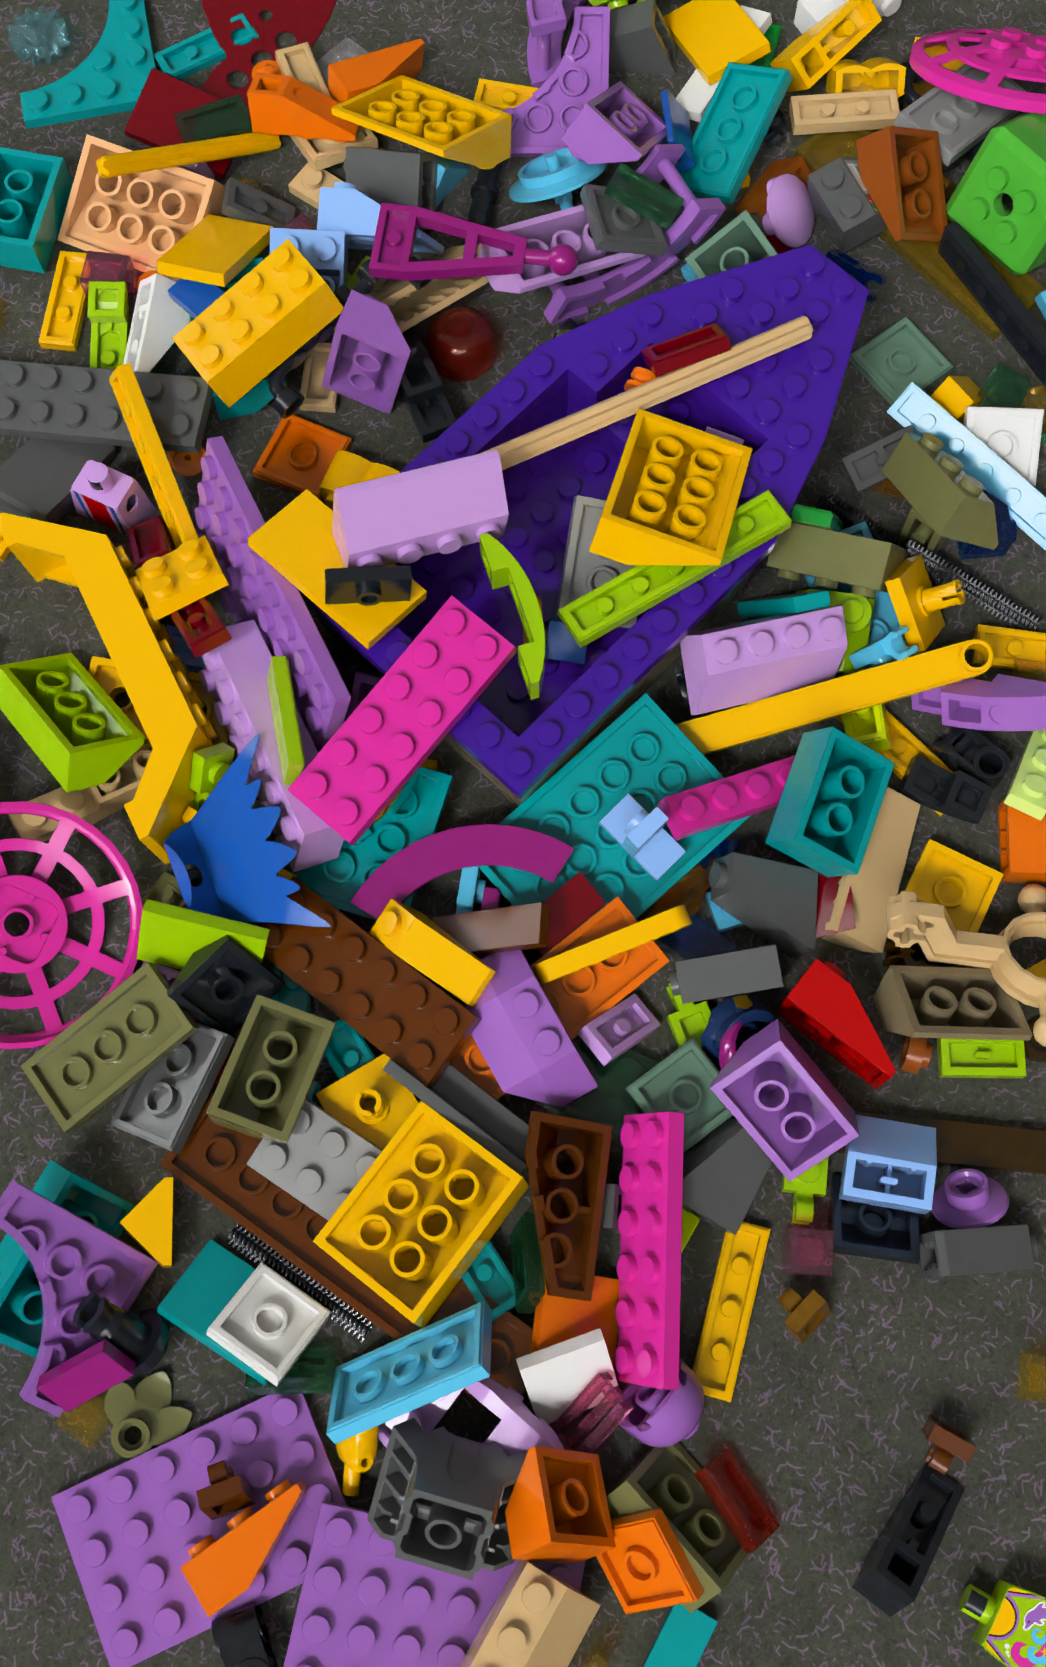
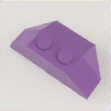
[465,950,598,1107]

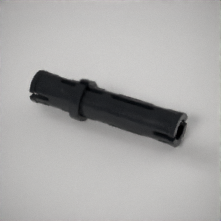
[461,163,502,245]

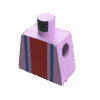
[70,460,156,536]

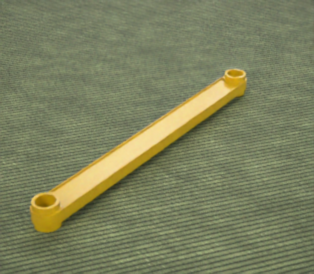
[675,639,994,755]

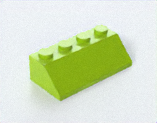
[0,653,145,793]

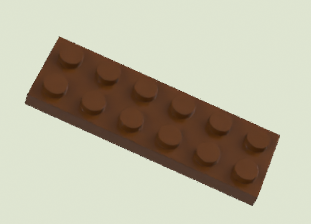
[257,876,481,1088]

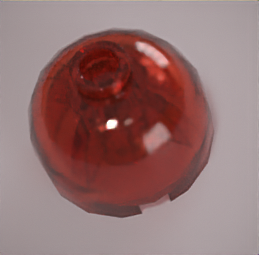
[426,306,498,382]

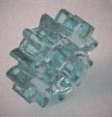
[6,5,70,66]

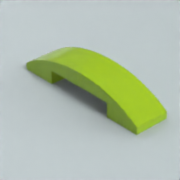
[87,281,130,370]
[479,533,545,700]

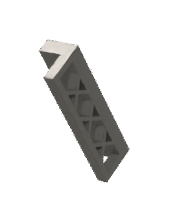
[382,1059,529,1175]

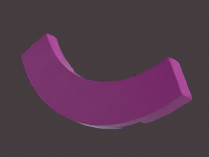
[350,824,575,919]

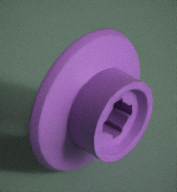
[931,1169,1009,1229]

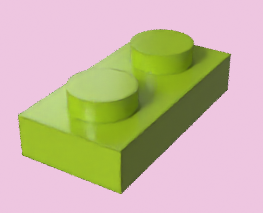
[937,1038,1027,1078]

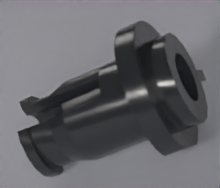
[72,1292,169,1380]

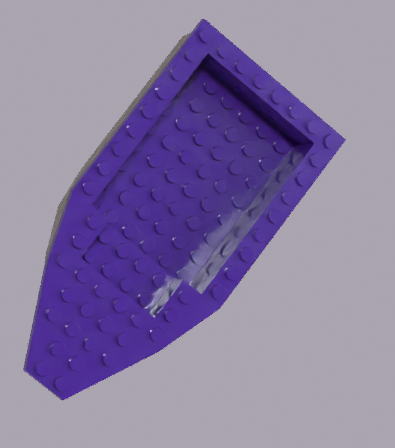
[298,244,869,806]

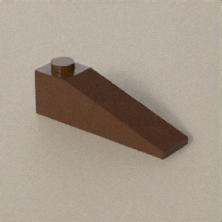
[525,1111,613,1301]

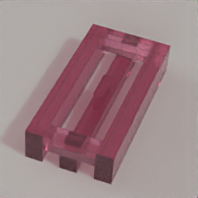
[551,1372,634,1453]

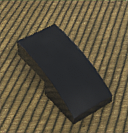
[897,755,993,824]

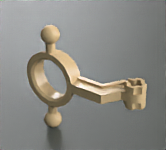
[886,884,1046,1047]

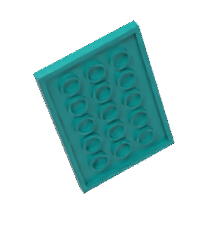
[477,693,751,943]

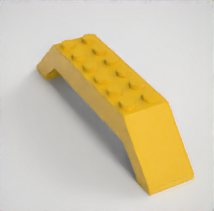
[0,513,220,865]

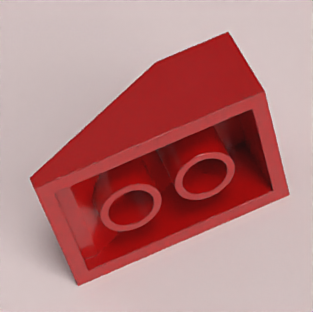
[776,958,896,1090]

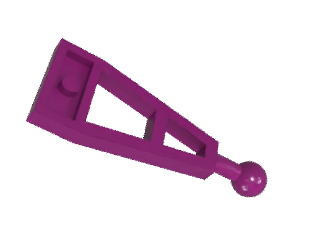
[369,203,578,281]

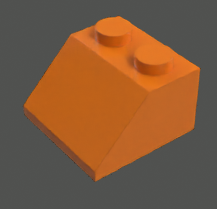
[505,1446,616,1564]

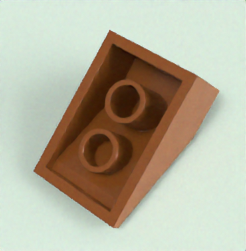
[856,126,948,244]

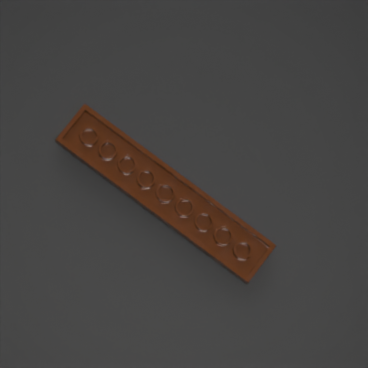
[160,1095,533,1405]

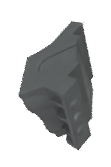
[367,1418,527,1580]

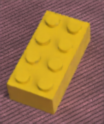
[172,239,344,408]

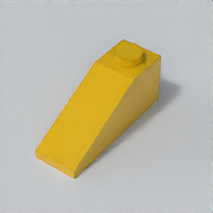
[770,0,882,93]
[369,898,496,1007]

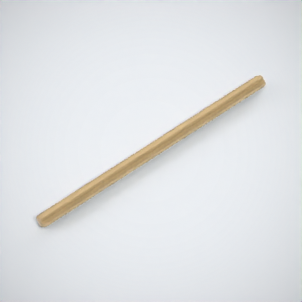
[479,316,813,470]

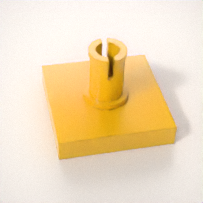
[885,554,965,654]
[316,1054,419,1149]

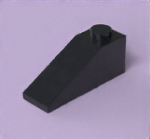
[852,1462,964,1617]

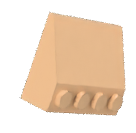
[57,134,225,282]

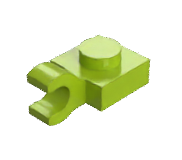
[189,742,235,811]
[666,983,711,1048]
[781,1156,829,1226]

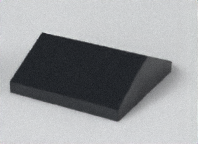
[167,935,285,1036]
[828,1174,920,1264]

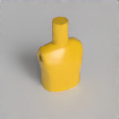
[336,1425,379,1496]

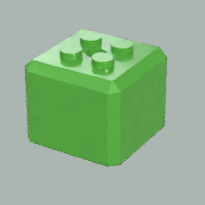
[946,112,1046,276]

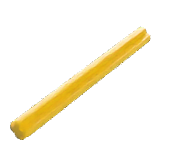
[96,132,281,179]

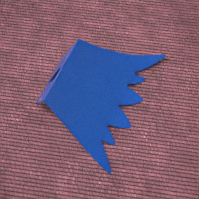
[163,734,331,927]

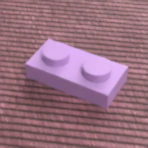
[577,993,661,1066]

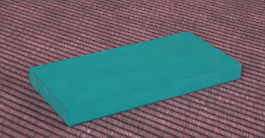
[669,62,793,204]

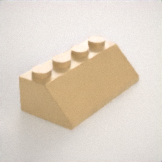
[459,1560,601,1667]

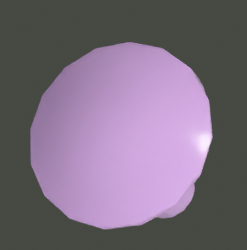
[762,174,814,248]

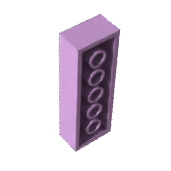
[199,619,344,872]

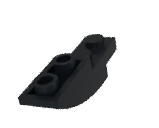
[398,327,456,443]

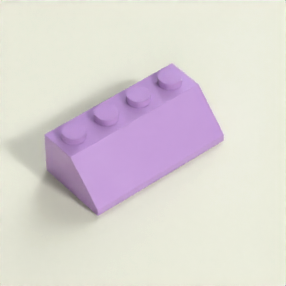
[478,204,645,294]
[332,449,509,568]
[680,605,848,715]

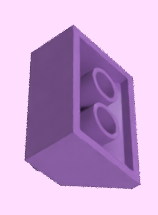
[561,81,667,164]
[322,290,411,414]
[710,1019,860,1182]

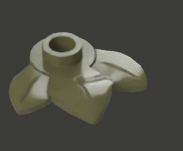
[104,1371,192,1459]

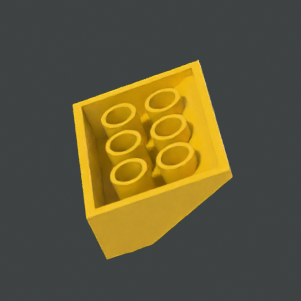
[331,75,512,169]
[589,408,752,565]
[313,1100,529,1328]

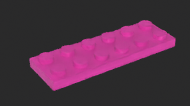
[288,595,518,846]
[614,1112,684,1390]

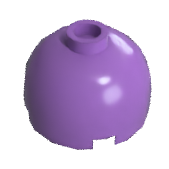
[616,1357,704,1448]

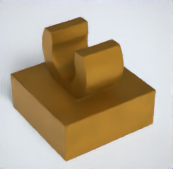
[778,1287,831,1345]

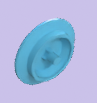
[509,147,608,210]

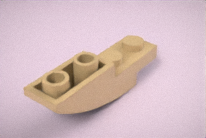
[8,742,153,842]

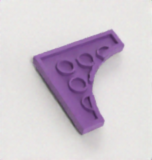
[502,6,610,157]
[0,1179,158,1418]

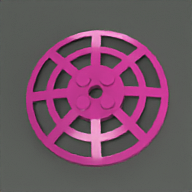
[909,27,1046,114]
[0,801,143,1049]

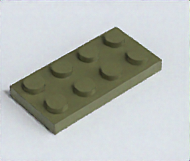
[21,962,199,1133]

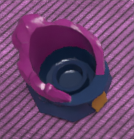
[700,994,776,1070]

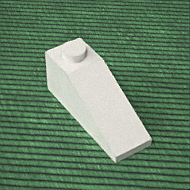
[123,273,193,373]

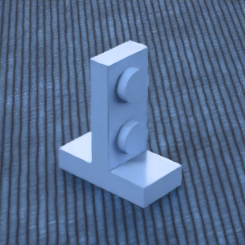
[599,793,686,881]

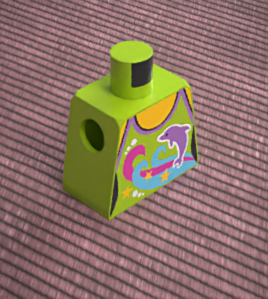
[959,1579,1046,1667]

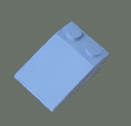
[317,182,444,254]

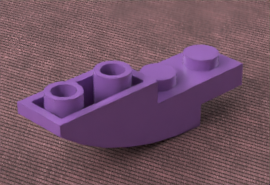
[911,674,1046,731]

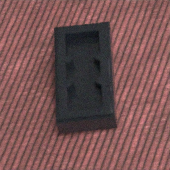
[324,565,412,606]

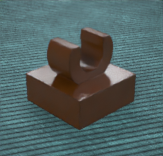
[922,1415,976,1475]
[196,1460,255,1521]

